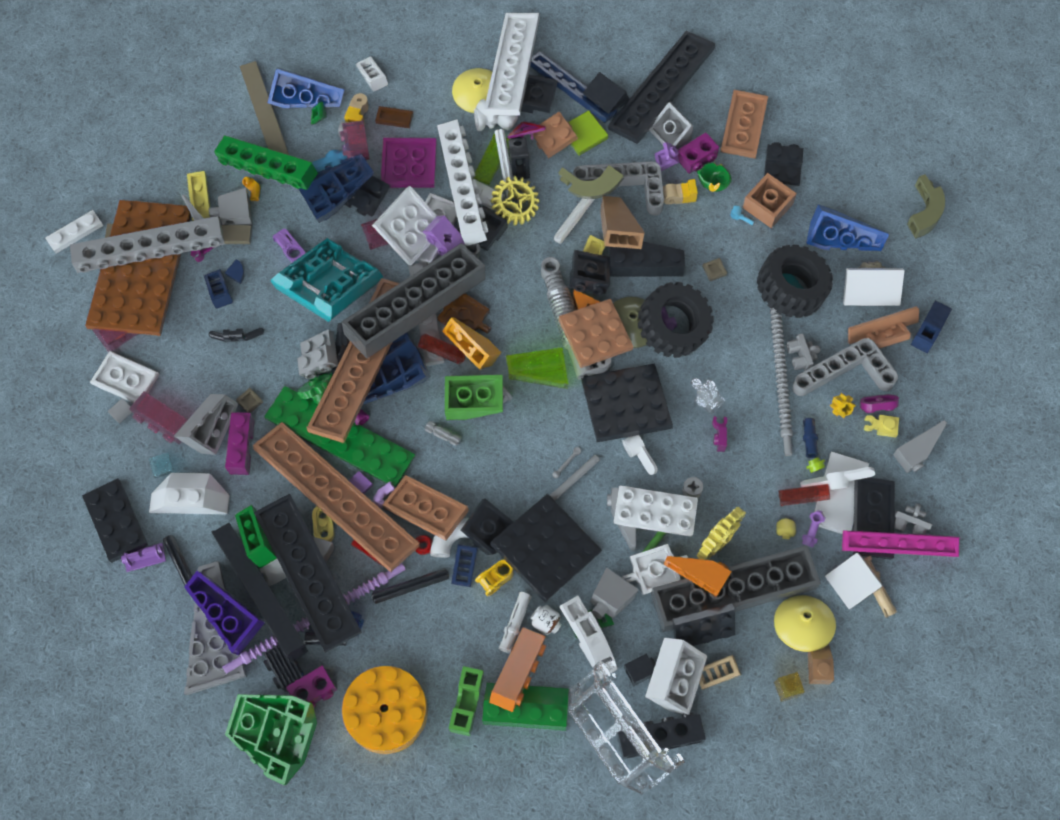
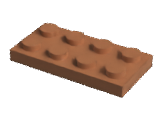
[720,90,768,159]
[382,475,469,541]

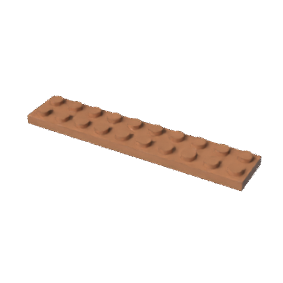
[307,278,400,443]
[253,422,419,572]

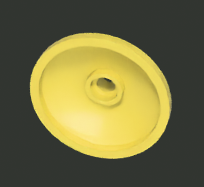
[452,68,492,113]
[774,595,836,652]

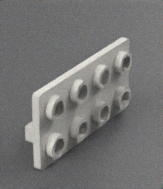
[614,486,698,537]

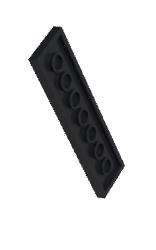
[608,31,715,144]
[254,494,362,653]

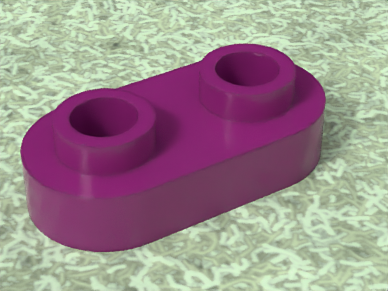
[860,394,899,413]

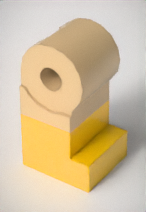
[344,93,369,130]
[663,179,698,204]

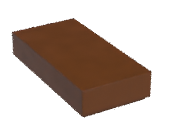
[375,106,413,129]

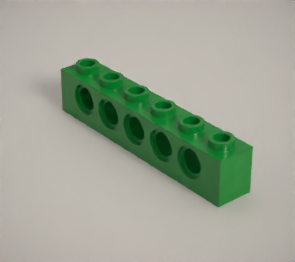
[214,135,318,190]

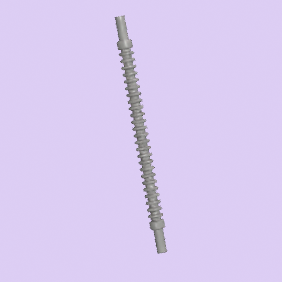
[770,308,793,456]

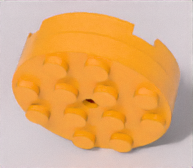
[342,666,428,754]

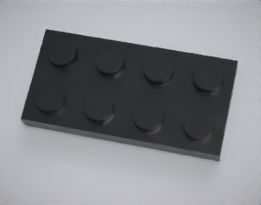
[853,477,895,560]
[82,478,148,563]

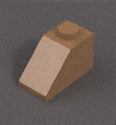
[808,644,834,685]

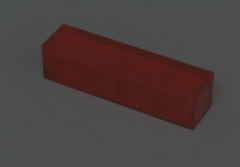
[418,333,466,364]
[778,484,830,506]

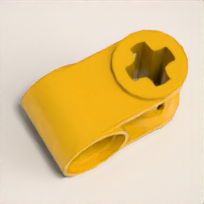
[475,560,514,596]

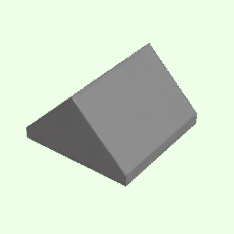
[649,102,693,149]

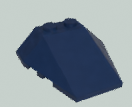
[299,154,374,223]
[363,332,431,405]

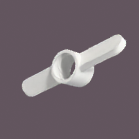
[622,435,657,475]
[800,467,875,491]

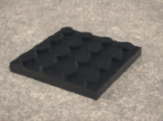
[581,363,673,443]
[490,493,602,603]

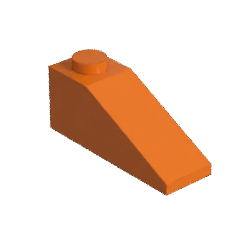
[664,556,732,597]

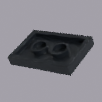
[673,604,735,646]

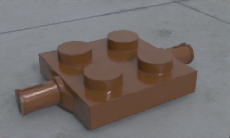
[437,293,492,334]

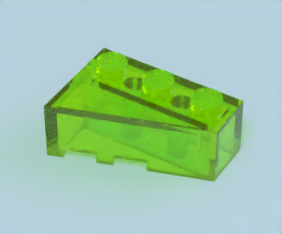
[506,347,568,389]

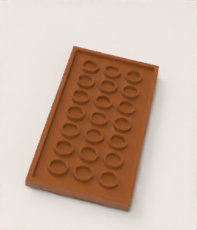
[85,200,191,336]

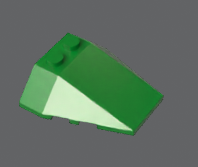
[225,694,317,785]

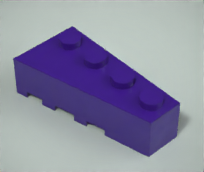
[184,571,265,655]

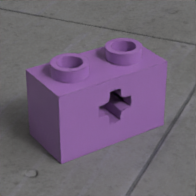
[422,216,465,256]

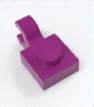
[712,416,728,452]

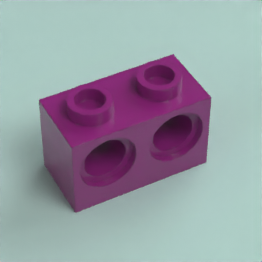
[678,132,719,174]
[286,665,337,708]

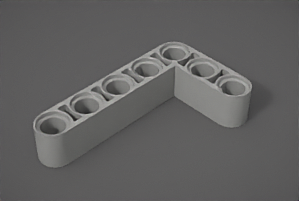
[573,161,664,216]
[792,338,898,396]

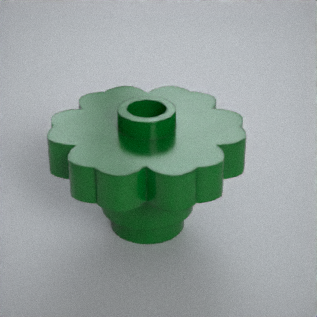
[297,373,333,404]

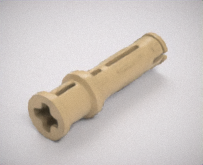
[864,556,897,618]

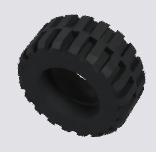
[757,245,833,318]
[638,282,714,358]

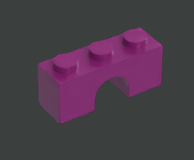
[225,413,255,475]

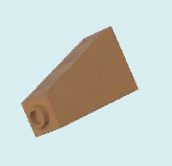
[600,196,644,249]

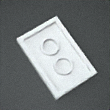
[843,268,904,306]
[90,351,160,406]

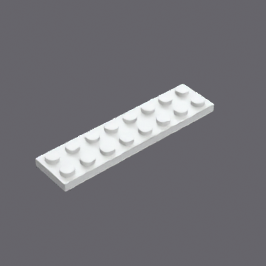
[484,13,540,115]

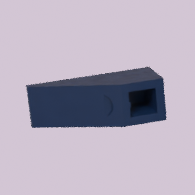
[910,300,952,354]

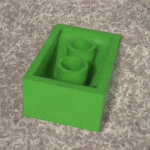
[445,375,503,420]

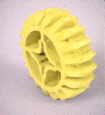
[490,176,540,225]

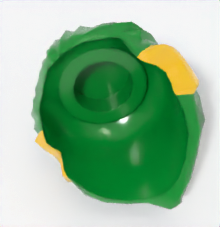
[697,163,732,192]

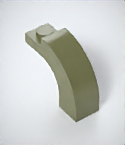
[558,165,624,199]
[907,174,945,239]

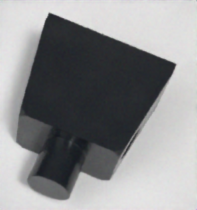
[508,136,530,180]

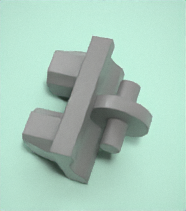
[786,333,821,371]
[894,503,932,535]

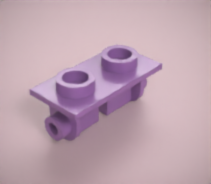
[121,543,166,572]

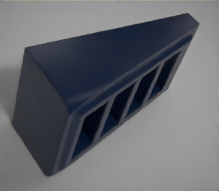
[203,269,233,309]
[451,544,478,587]

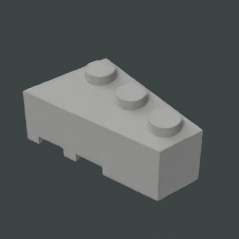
[174,394,239,455]

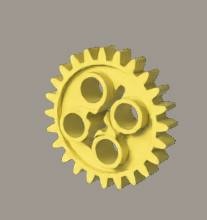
[697,507,746,560]

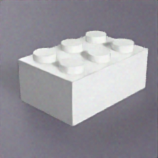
[645,638,707,715]

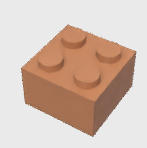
[743,173,797,228]

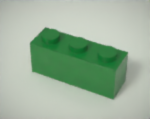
[235,505,277,569]

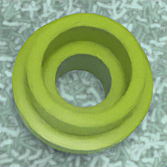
[806,457,825,473]

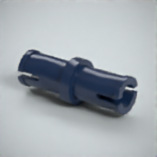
[803,418,819,458]

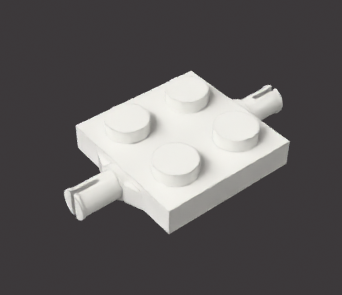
[622,544,688,595]

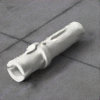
[499,592,532,653]

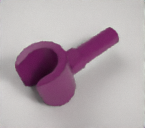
[190,247,215,262]

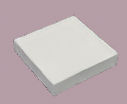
[825,553,883,609]

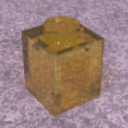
[774,672,805,702]

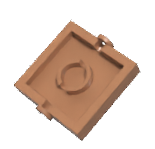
[533,112,578,159]

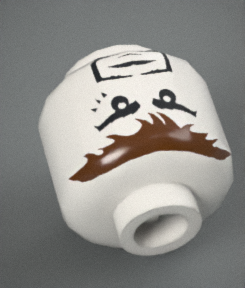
[531,605,562,635]

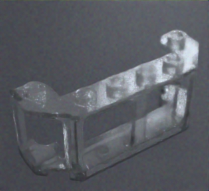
[569,657,685,795]

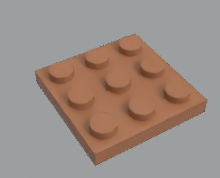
[558,299,633,368]

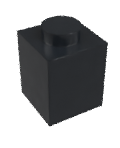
[624,653,656,686]

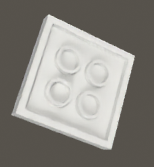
[372,186,437,265]

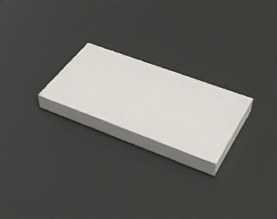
[416,193,457,265]
[811,452,869,534]

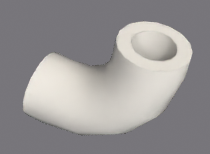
[430,518,469,558]

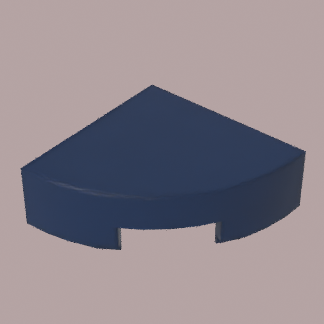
[225,259,244,284]

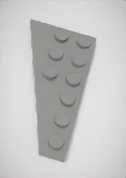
[184,561,246,695]

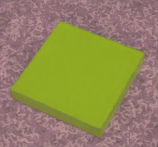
[569,110,608,156]

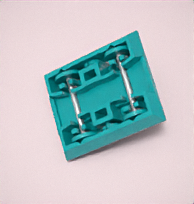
[270,238,384,322]

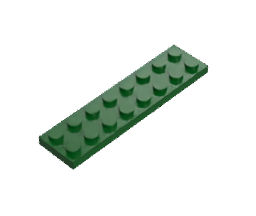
[264,386,416,488]

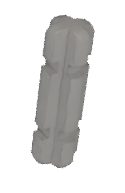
[425,421,461,446]

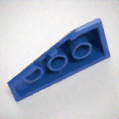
[267,68,345,108]
[806,204,889,251]

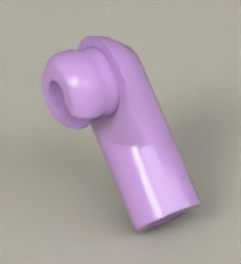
[372,482,395,509]

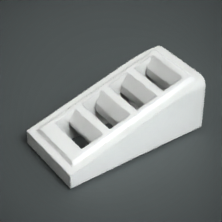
[356,56,388,92]

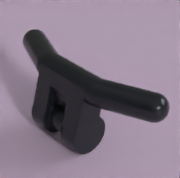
[208,328,264,342]

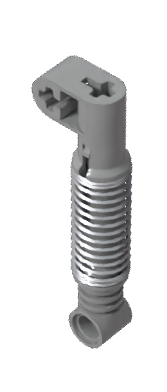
[541,257,612,380]

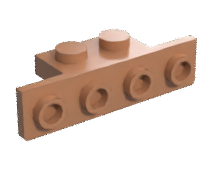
[848,307,919,349]

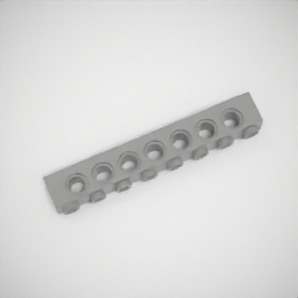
[70,216,225,273]

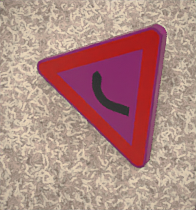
[507,121,546,140]

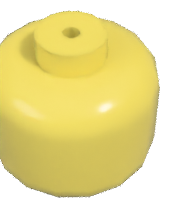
[776,518,796,539]

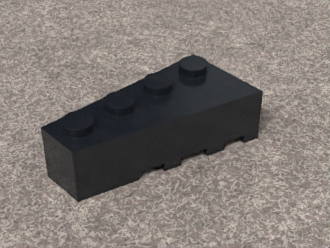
[609,241,685,277]

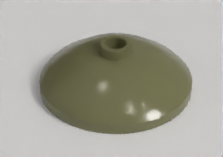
[613,297,647,348]

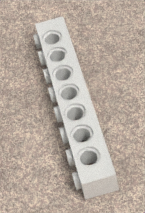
[437,120,489,246]

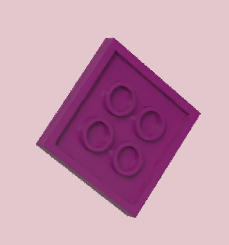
[381,138,437,188]

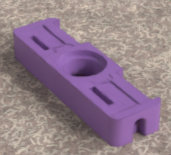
[273,228,306,263]

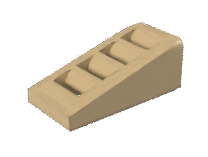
[699,655,741,690]

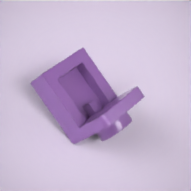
[655,142,679,171]

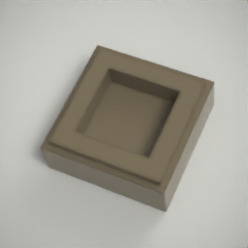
[702,258,727,281]
[236,388,263,413]

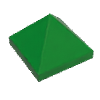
[311,102,327,124]

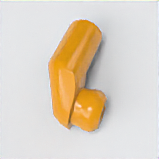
[242,176,260,201]

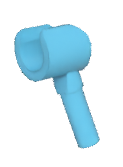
[730,206,755,225]

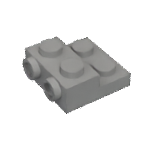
[297,329,338,379]

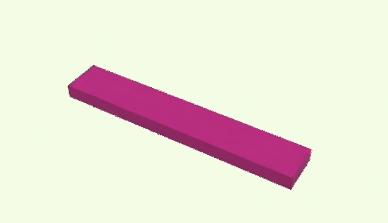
[842,530,959,557]

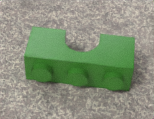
[449,666,484,736]

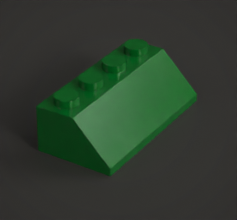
[482,682,569,731]

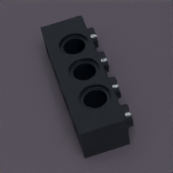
[617,712,706,759]

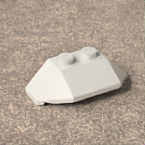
[149,473,230,514]

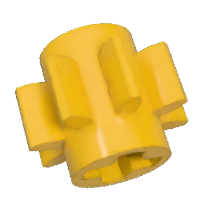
[830,393,856,418]

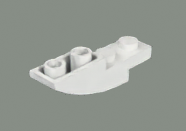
[560,596,618,680]

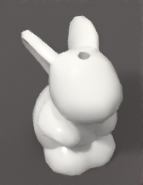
[474,99,518,131]

